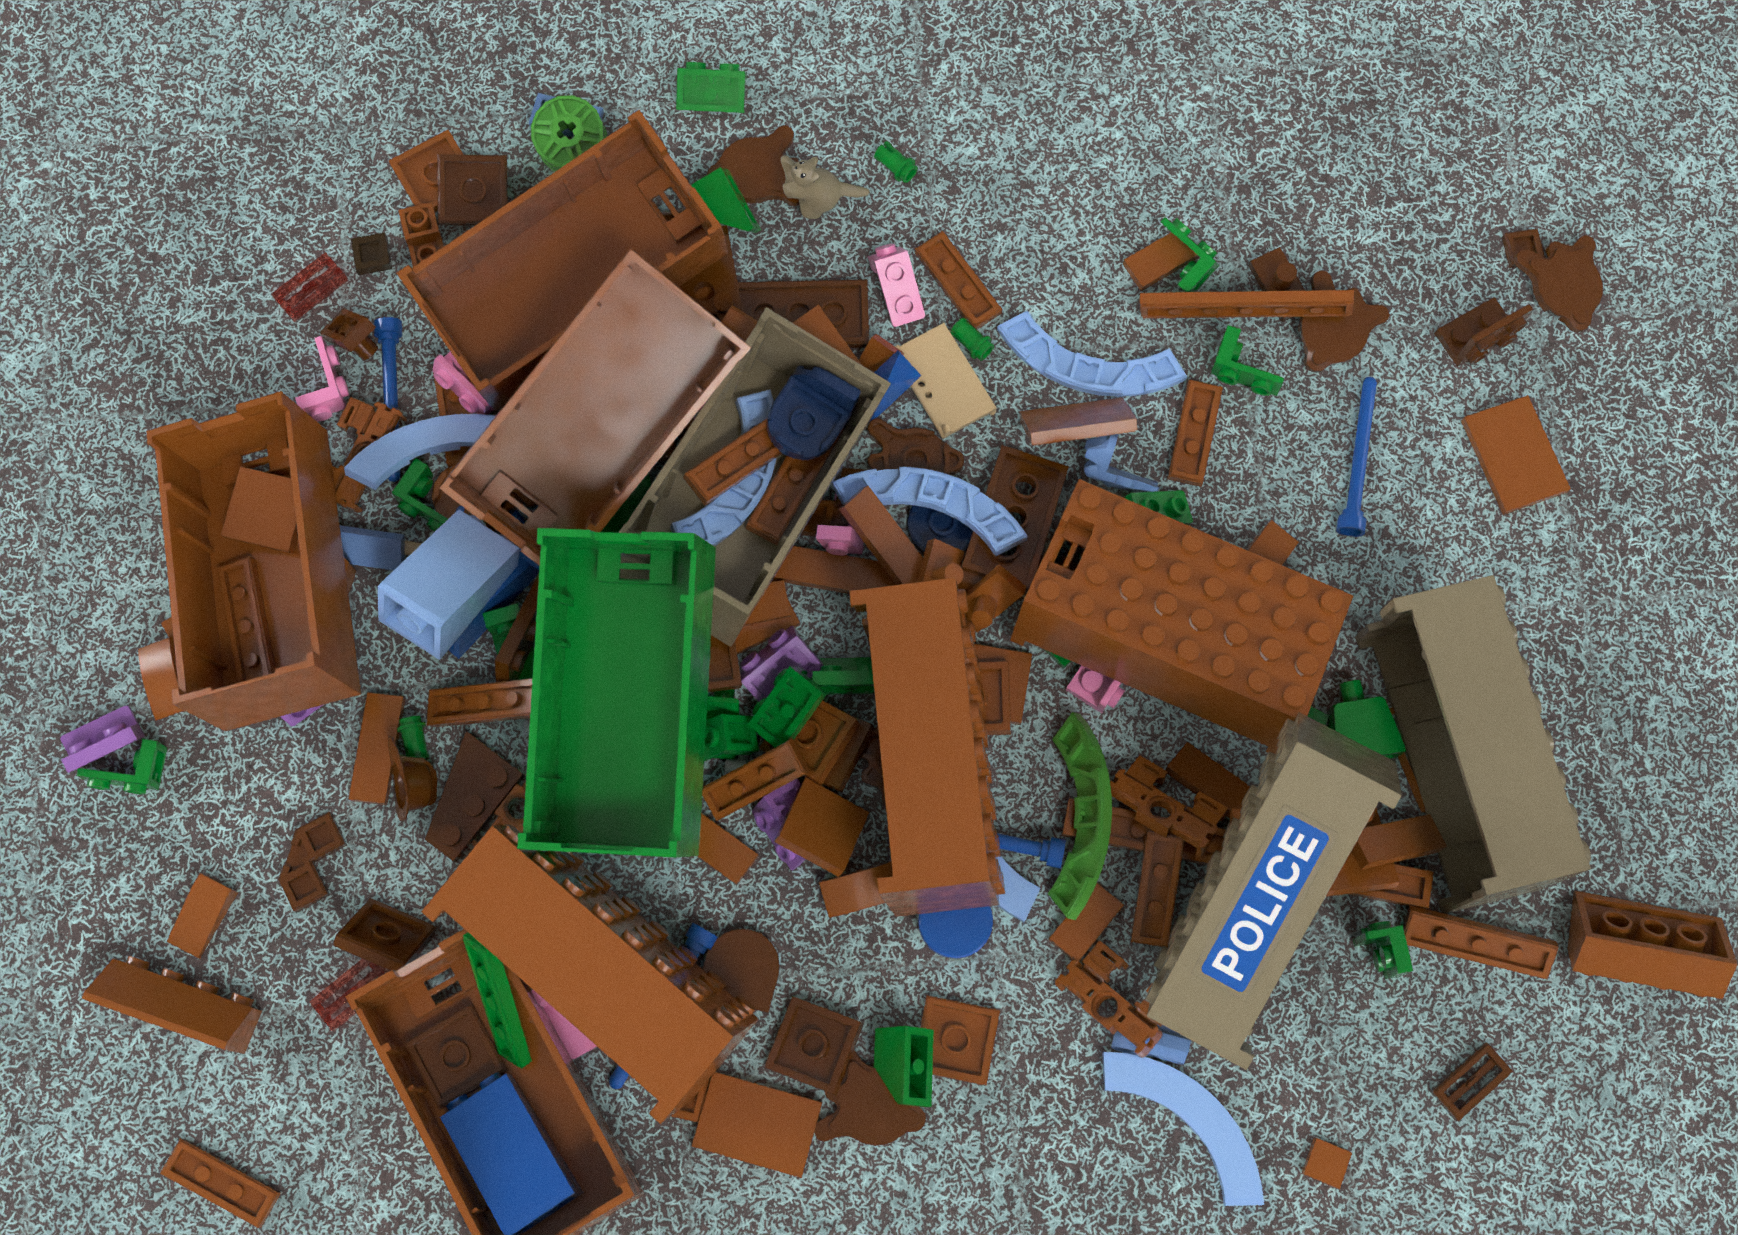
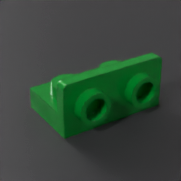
[676,62,747,113]
[812,657,875,695]
[748,666,828,747]
[1353,921,1413,980]

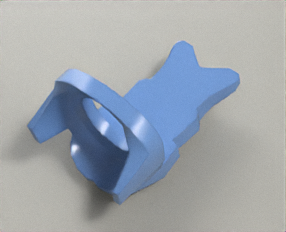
[1084,434,1159,493]

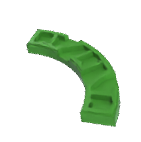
[1048,712,1112,920]

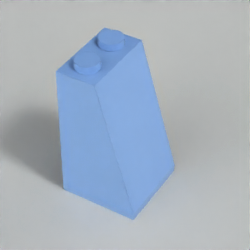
[378,510,520,660]

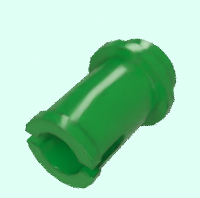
[874,141,918,183]
[950,317,994,361]
[397,716,430,760]

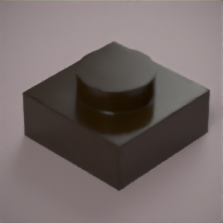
[351,232,392,275]

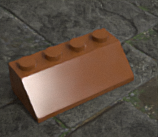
[1567,890,1738,999]
[81,956,262,1054]

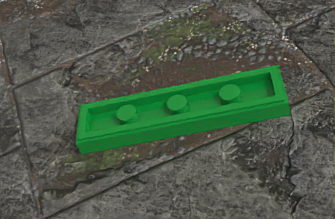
[463,932,532,1069]

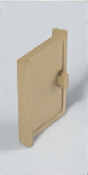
[895,323,997,439]

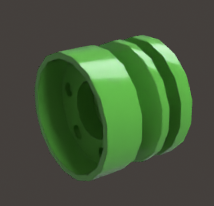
[531,95,608,173]

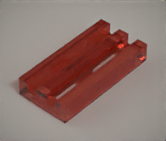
[271,252,349,322]
[309,959,385,1032]

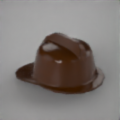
[388,736,437,822]

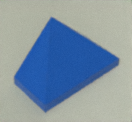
[869,350,921,423]

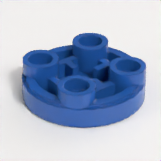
[918,906,993,959]

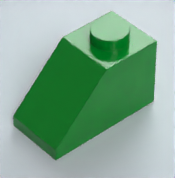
[691,167,761,233]
[874,1026,934,1107]

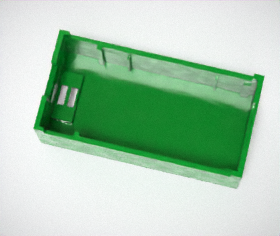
[517,528,716,858]

